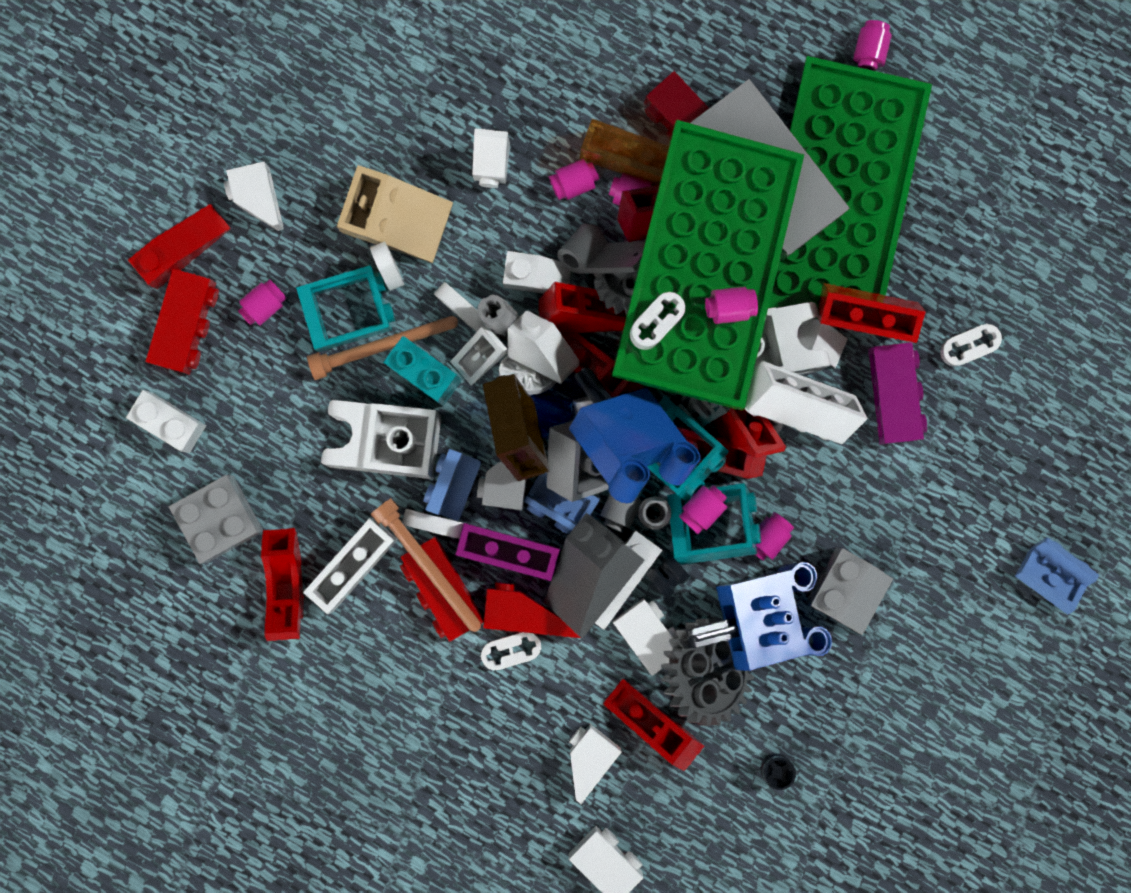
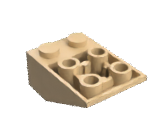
[337,165,453,263]

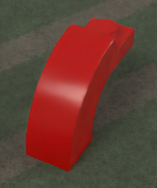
[261,528,304,641]

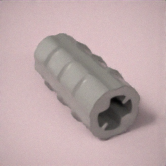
[477,295,520,341]

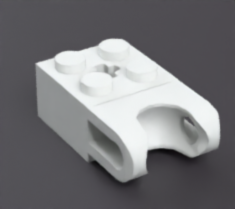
[754,302,831,375]
[321,400,442,479]

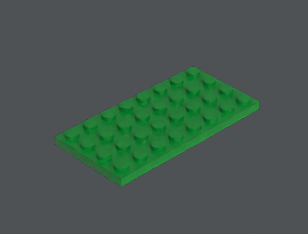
[769,56,932,335]
[612,120,805,411]

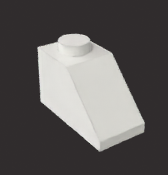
[472,128,510,188]
[224,162,284,231]
[503,251,571,294]
[508,311,579,384]
[569,724,622,804]

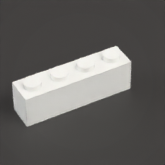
[745,361,868,444]

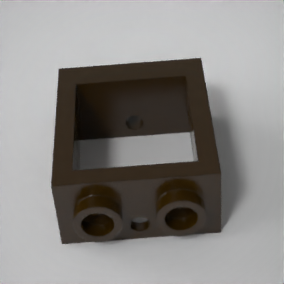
[482,374,550,482]

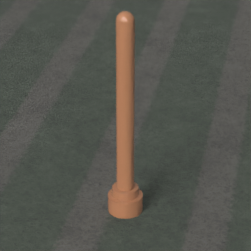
[307,316,458,380]
[370,498,481,632]

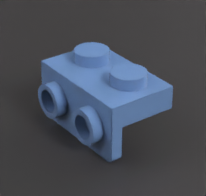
[423,449,481,521]
[523,473,600,534]
[1015,537,1099,615]

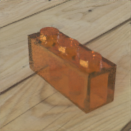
[580,119,669,186]

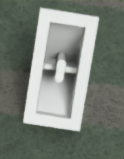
[797,319,847,369]
[450,325,508,386]

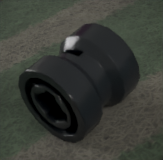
[646,553,691,599]
[760,753,796,790]

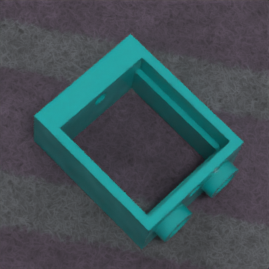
[296,265,396,352]
[383,336,462,406]
[647,396,729,500]
[667,483,761,565]

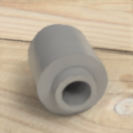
[600,491,642,532]
[637,497,671,529]

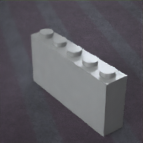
[691,79,850,261]

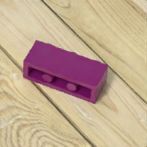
[868,342,927,445]
[456,523,560,581]

